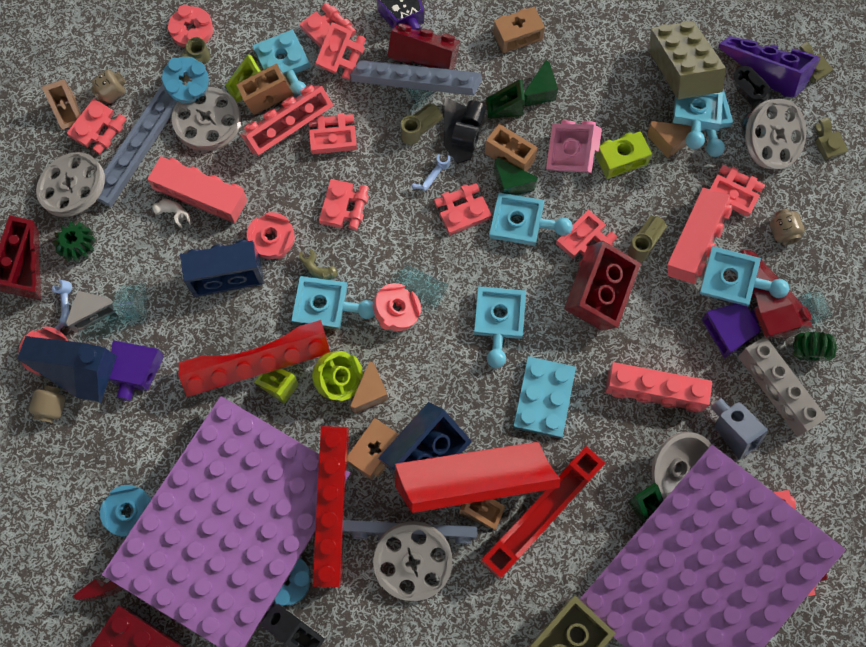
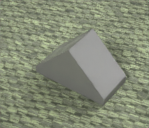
[66,291,119,333]

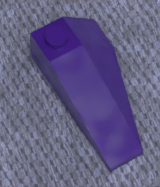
[718,36,821,98]

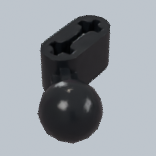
[733,66,771,138]

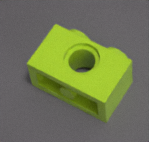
[595,131,652,179]

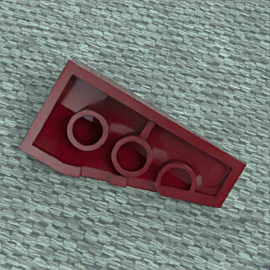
[739,250,813,339]

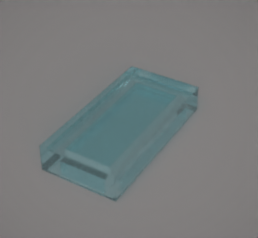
[396,264,448,307]

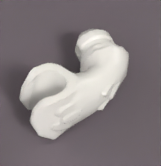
[152,198,192,228]

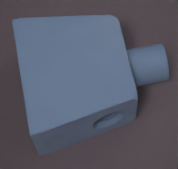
[711,398,768,460]

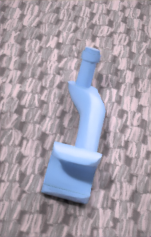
[412,154,450,192]
[52,279,72,331]

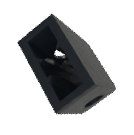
[262,604,325,647]

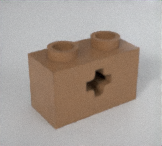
[493,6,545,53]
[236,63,294,115]
[485,124,538,172]
[347,418,399,480]

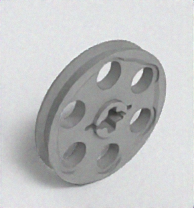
[172,87,241,151]
[745,99,806,169]
[36,152,105,217]
[373,521,452,601]

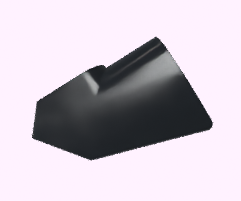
[443,97,487,164]

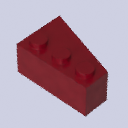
[387,24,460,70]
[0,215,41,301]

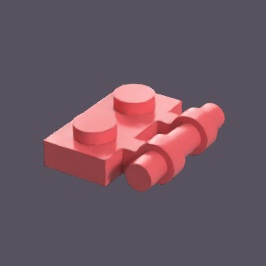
[300,3,356,48]
[315,22,366,80]
[67,98,127,155]
[309,113,357,154]
[710,164,765,217]
[319,179,369,230]
[434,183,492,236]
[556,210,617,266]

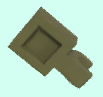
[799,42,834,84]
[814,117,848,161]

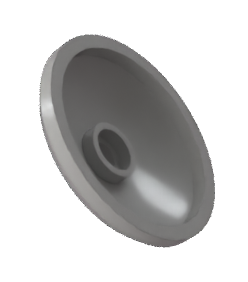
[652,432,712,500]

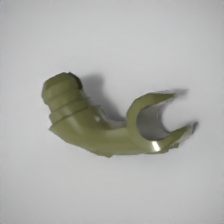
[299,248,338,280]

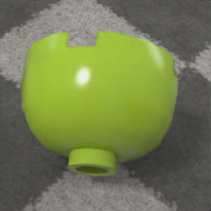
[312,351,363,401]

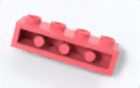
[240,84,334,155]
[147,156,248,224]
[667,188,733,284]
[605,362,712,413]

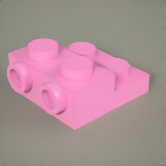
[546,120,602,173]

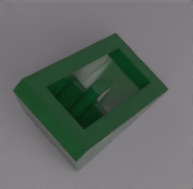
[524,60,558,107]
[486,79,525,119]
[494,157,538,195]
[628,483,664,524]

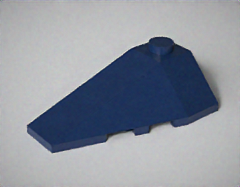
[17,336,117,403]

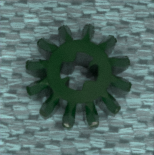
[52,221,96,263]
[793,331,837,362]

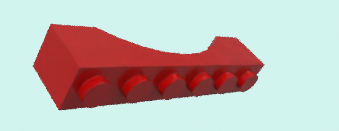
[179,320,330,397]
[313,426,349,587]
[480,446,605,580]

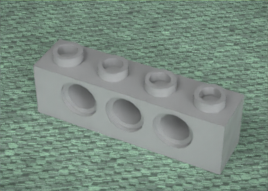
[738,336,827,437]

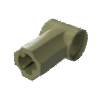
[179,37,211,82]
[400,103,443,145]
[628,215,668,262]

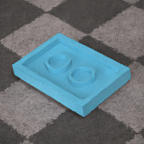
[513,356,576,439]

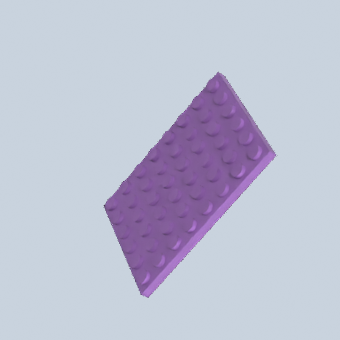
[102,396,351,647]
[580,445,846,647]

